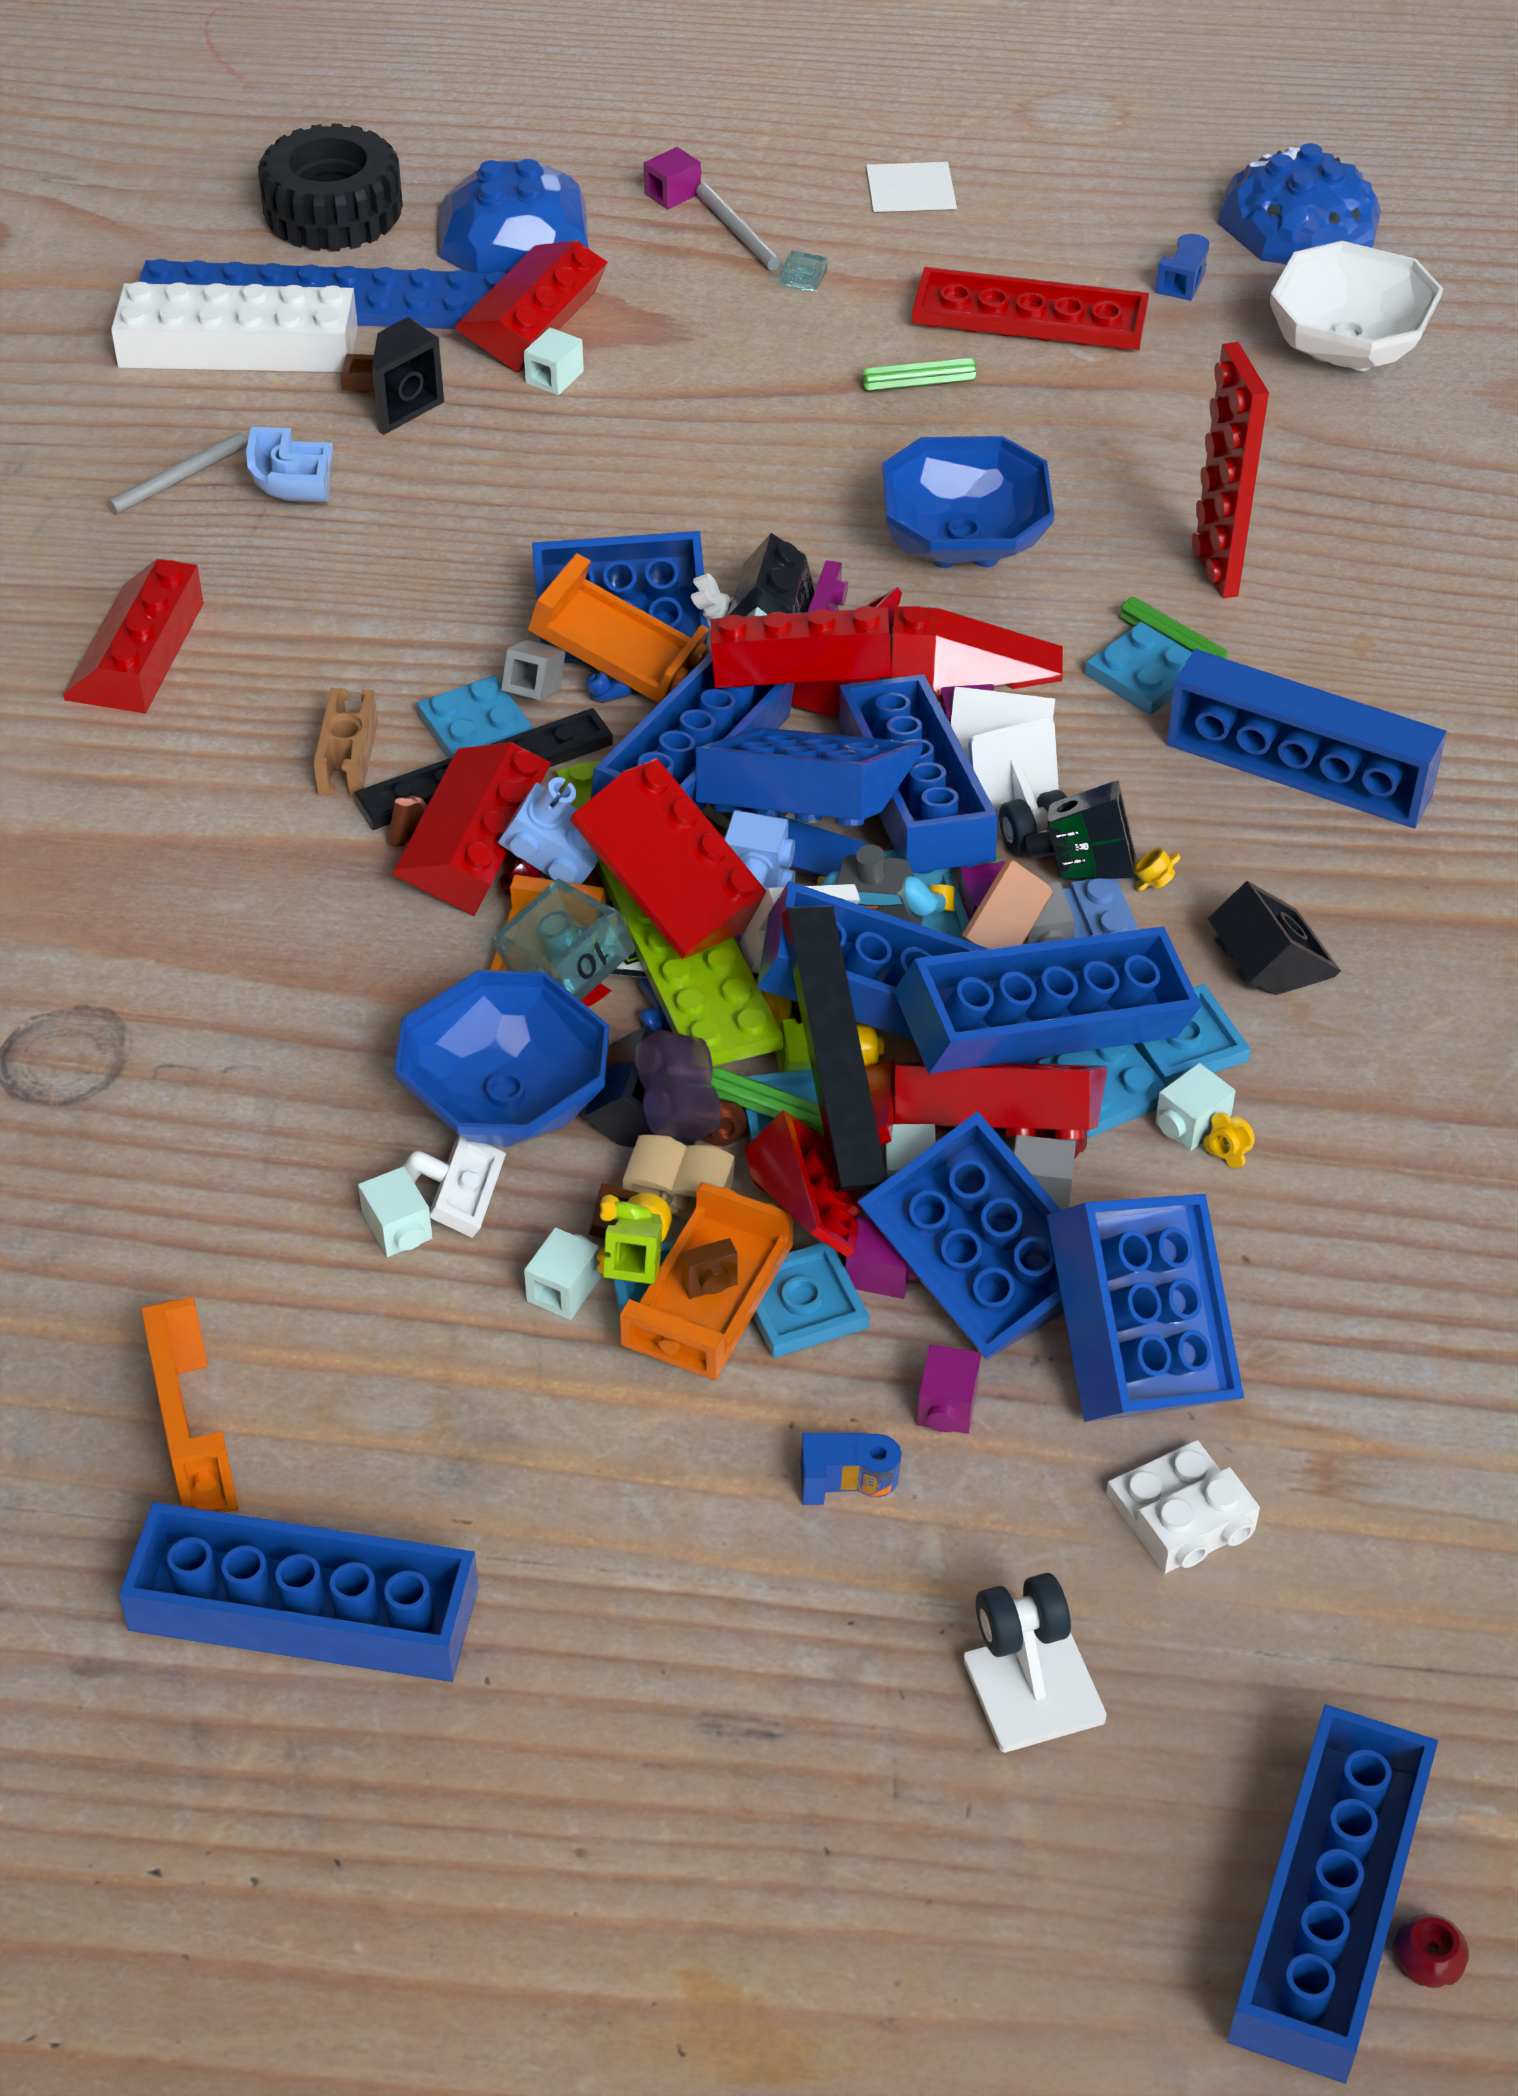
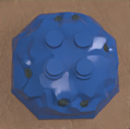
[1218,143,1381,265]

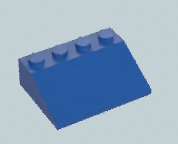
[532,531,710,663]
[696,727,922,826]
[858,1111,1064,1360]
[1047,1194,1244,1422]

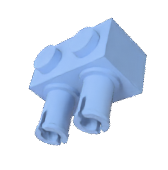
[498,777,600,884]
[725,810,795,937]

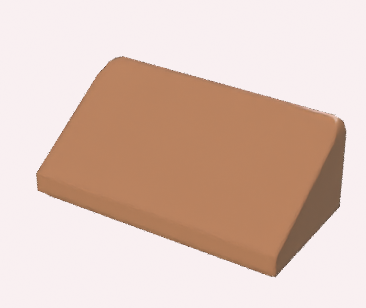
[961,858,1053,949]

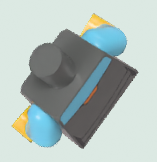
[816,845,955,926]

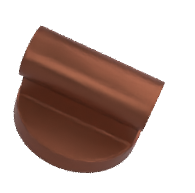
[388,796,427,846]
[692,1100,747,1146]

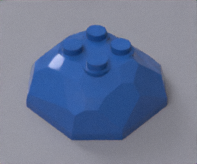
[439,159,588,273]
[882,436,1054,568]
[394,970,610,1147]

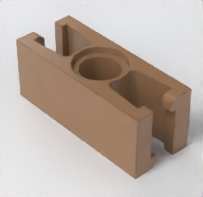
[313,688,378,797]

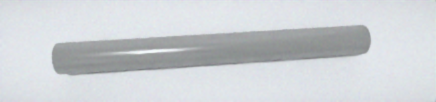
[696,183,780,270]
[107,432,248,515]

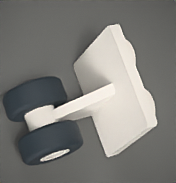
[968,717,1067,855]
[964,1573,1107,1753]

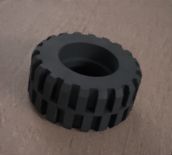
[258,123,403,252]

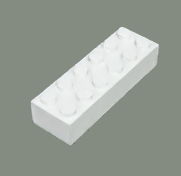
[111,282,358,372]

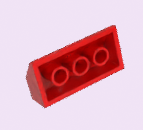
[455,240,608,373]
[63,559,204,714]
[711,606,892,688]
[392,742,551,916]
[570,758,767,960]
[894,1061,1107,1139]

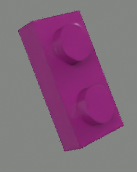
[807,560,848,613]

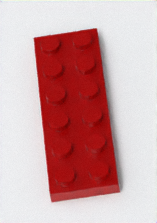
[912,267,1149,350]
[1192,341,1269,599]

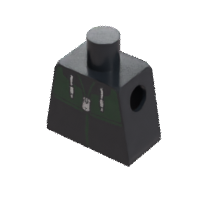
[1025,780,1137,880]

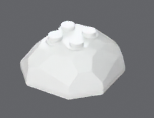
[1270,241,1443,371]

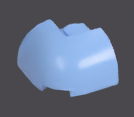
[246,427,333,502]

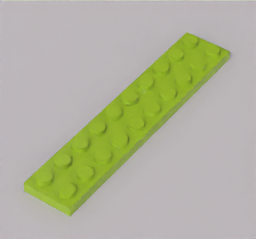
[556,760,783,1072]

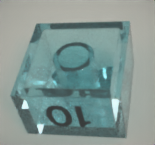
[491,878,636,1001]

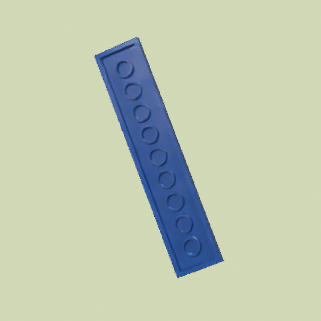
[139,259,507,329]

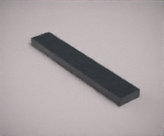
[354,708,613,830]
[782,906,887,1192]

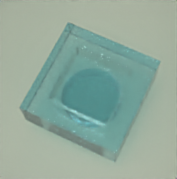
[780,250,828,291]

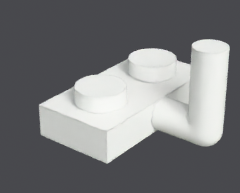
[402,1135,506,1238]

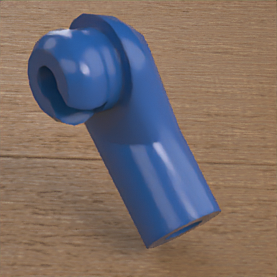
[586,672,633,703]
[639,977,670,1033]

